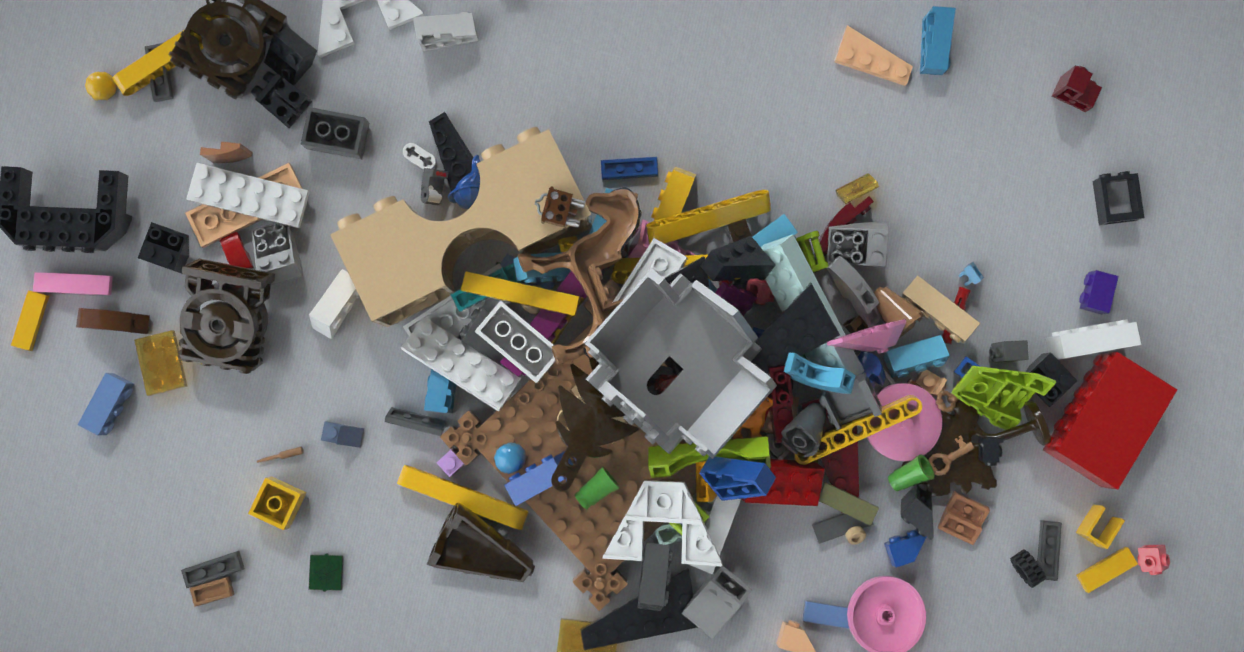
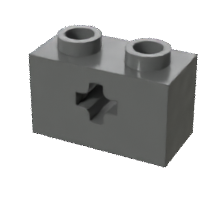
[989,340,1029,362]

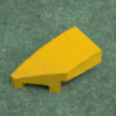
[558,236,578,253]

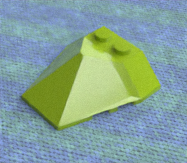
[952,366,1056,430]

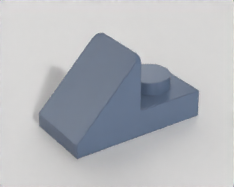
[321,421,364,447]

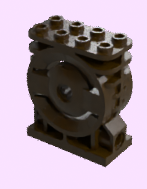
[168,0,287,100]
[178,258,275,374]

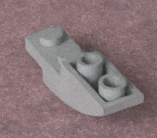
[827,256,882,327]

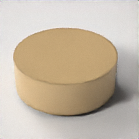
[845,526,866,545]

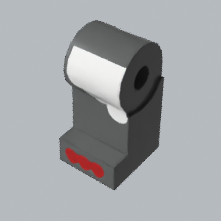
[421,168,448,205]

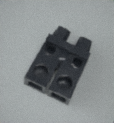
[251,71,312,129]

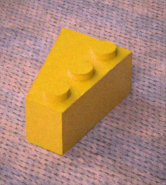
[651,166,696,221]

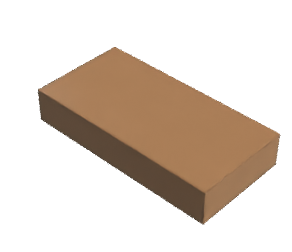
[190,576,235,607]

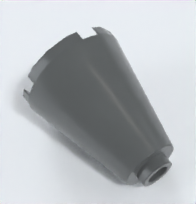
[781,403,827,457]

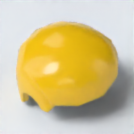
[85,71,117,101]

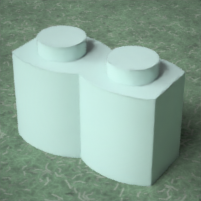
[652,523,683,546]

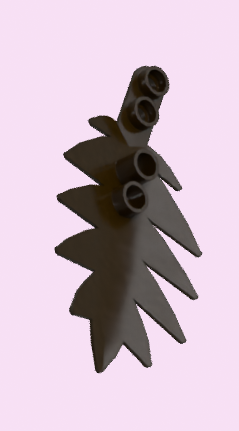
[551,357,658,491]

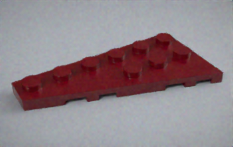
[801,397,859,513]

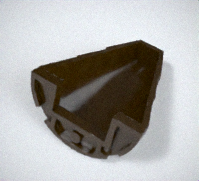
[427,503,535,582]

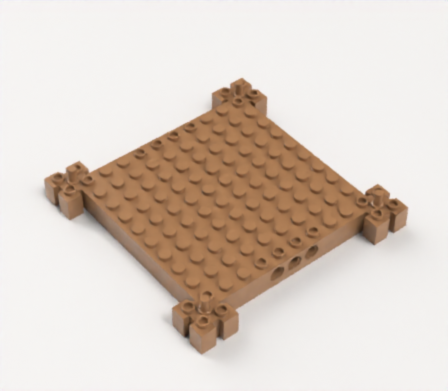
[440,278,771,611]

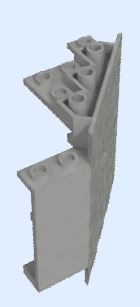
[585,269,777,459]

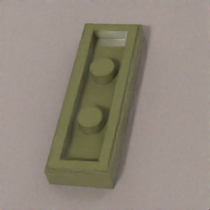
[819,482,879,526]

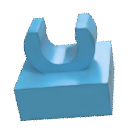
[959,262,984,286]

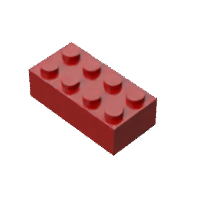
[742,459,825,506]

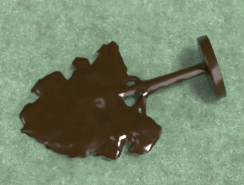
[902,400,1051,497]

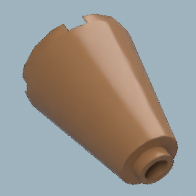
[873,287,925,338]

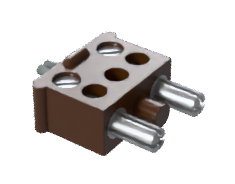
[534,186,585,227]

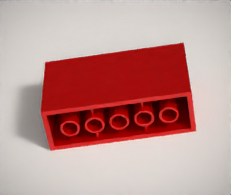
[1043,352,1178,490]

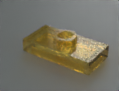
[835,173,879,204]

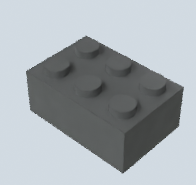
[301,107,370,160]
[637,542,673,611]

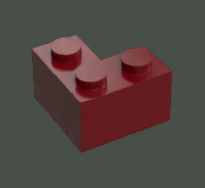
[1052,65,1102,112]

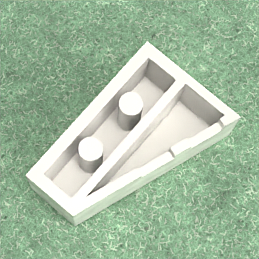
[413,12,478,51]
[309,269,360,339]

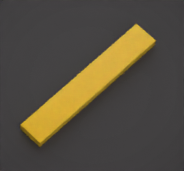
[461,271,580,316]

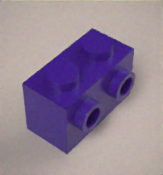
[1079,270,1119,315]

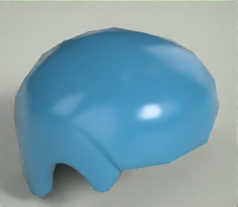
[494,442,526,474]

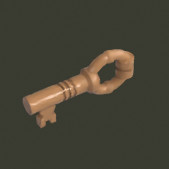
[935,381,960,412]
[928,436,975,476]

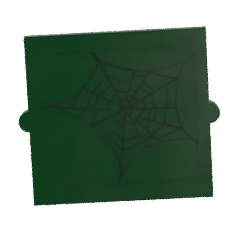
[308,553,343,592]

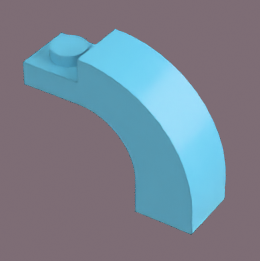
[784,353,856,394]

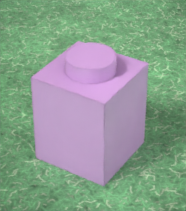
[437,449,465,477]

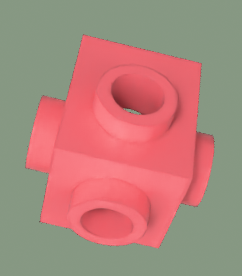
[746,278,775,305]
[1137,545,1170,575]

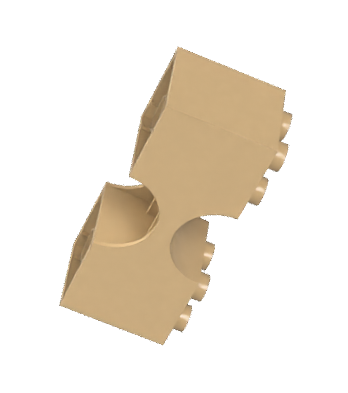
[330,127,592,327]

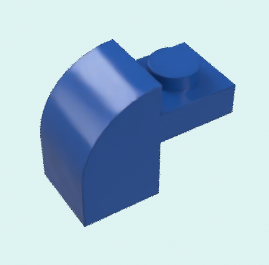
[857,351,886,388]

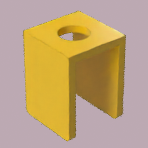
[1076,504,1125,549]

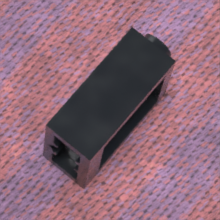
[1092,171,1145,225]

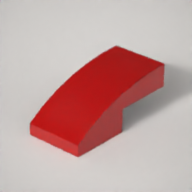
[219,231,254,269]

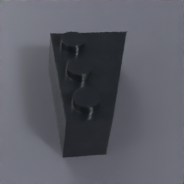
[700,236,775,281]

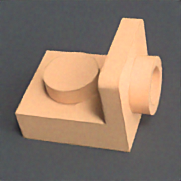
[915,370,947,396]

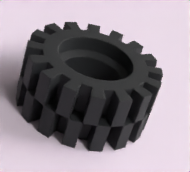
[1010,549,1046,588]

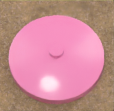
[867,383,942,461]
[847,576,926,652]

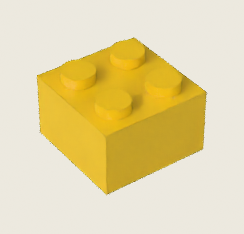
[248,476,307,530]

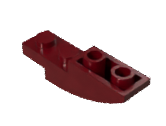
[814,196,874,256]
[768,366,793,443]

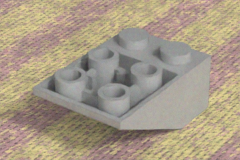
[827,222,888,266]
[251,223,303,286]
[681,565,752,638]

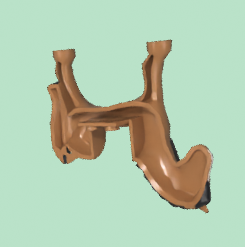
[518,187,642,365]

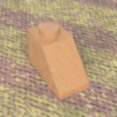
[776,620,816,652]

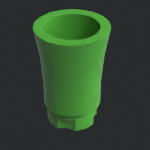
[888,454,934,491]
[575,466,620,510]

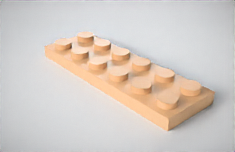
[185,163,303,248]

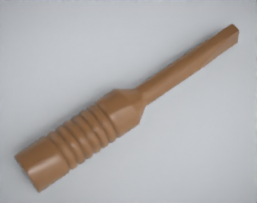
[257,446,304,463]

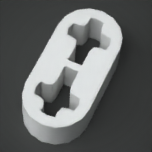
[403,143,437,170]

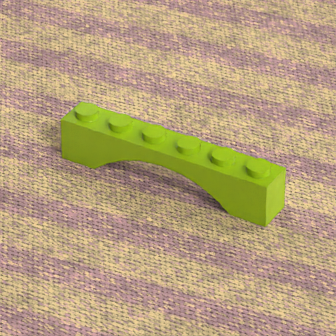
[648,437,771,478]

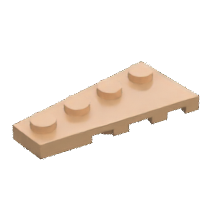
[835,25,913,86]

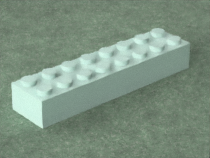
[761,235,864,376]

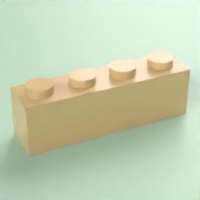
[902,275,980,344]

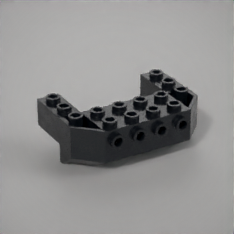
[0,166,132,253]

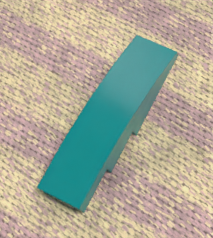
[451,263,519,312]

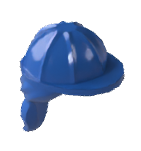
[448,155,481,209]

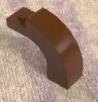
[76,308,150,334]

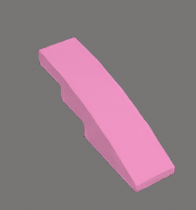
[33,272,113,295]

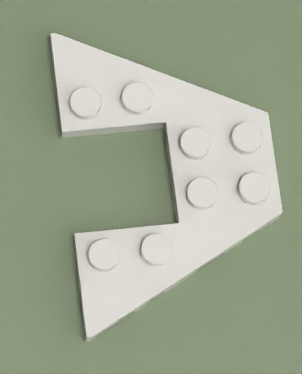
[318,0,424,58]
[603,480,723,566]

